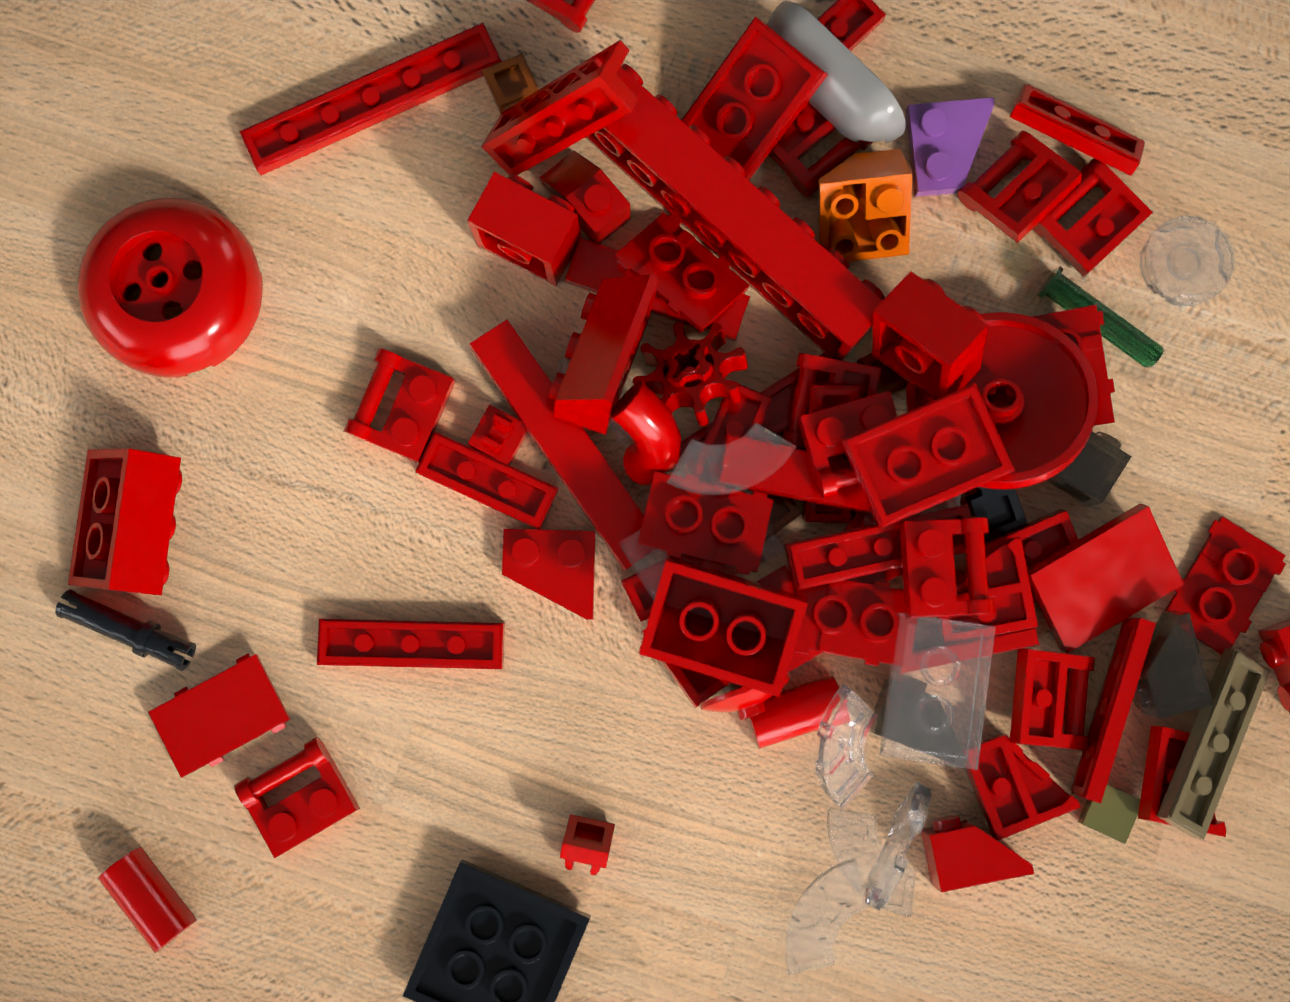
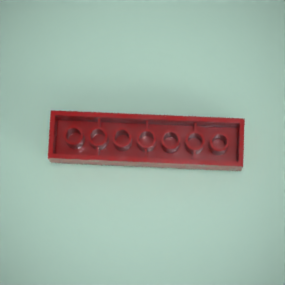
[585,63,885,361]

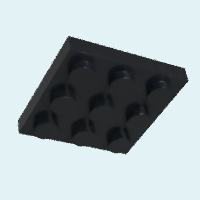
[402,859,591,1002]

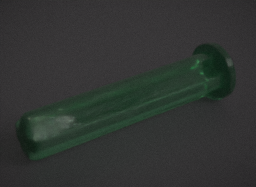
[1037,266,1164,368]

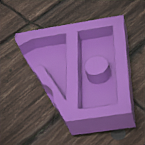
[906,97,995,197]

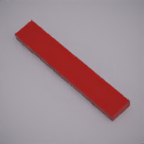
[239,22,502,176]
[469,319,656,571]

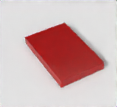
[681,16,828,180]
[841,383,1015,529]
[1027,503,1184,654]

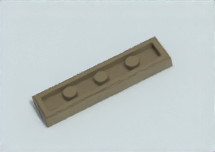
[1157,648,1270,840]

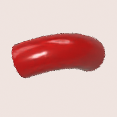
[610,381,681,486]

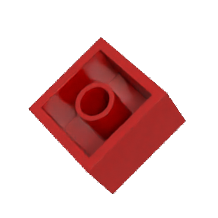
[467,172,581,286]
[872,271,988,400]

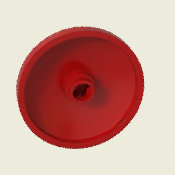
[906,312,1099,489]

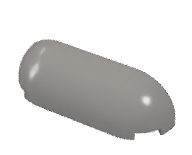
[767,1,906,143]

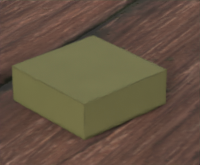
[1078,784,1140,844]

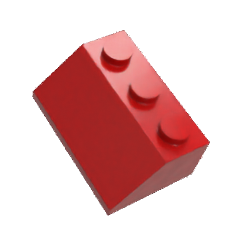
[549,274,659,435]
[68,448,182,596]
[638,557,808,697]

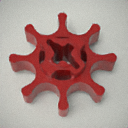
[632,322,748,426]

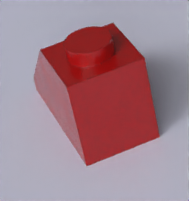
[540,150,631,244]
[920,815,1035,893]

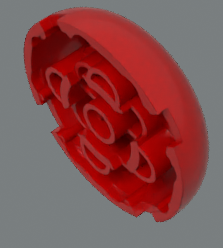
[78,198,263,378]

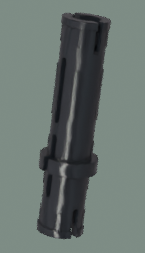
[55,589,196,671]

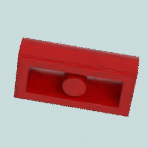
[749,676,848,749]
[98,847,197,953]

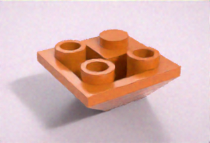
[818,149,912,262]

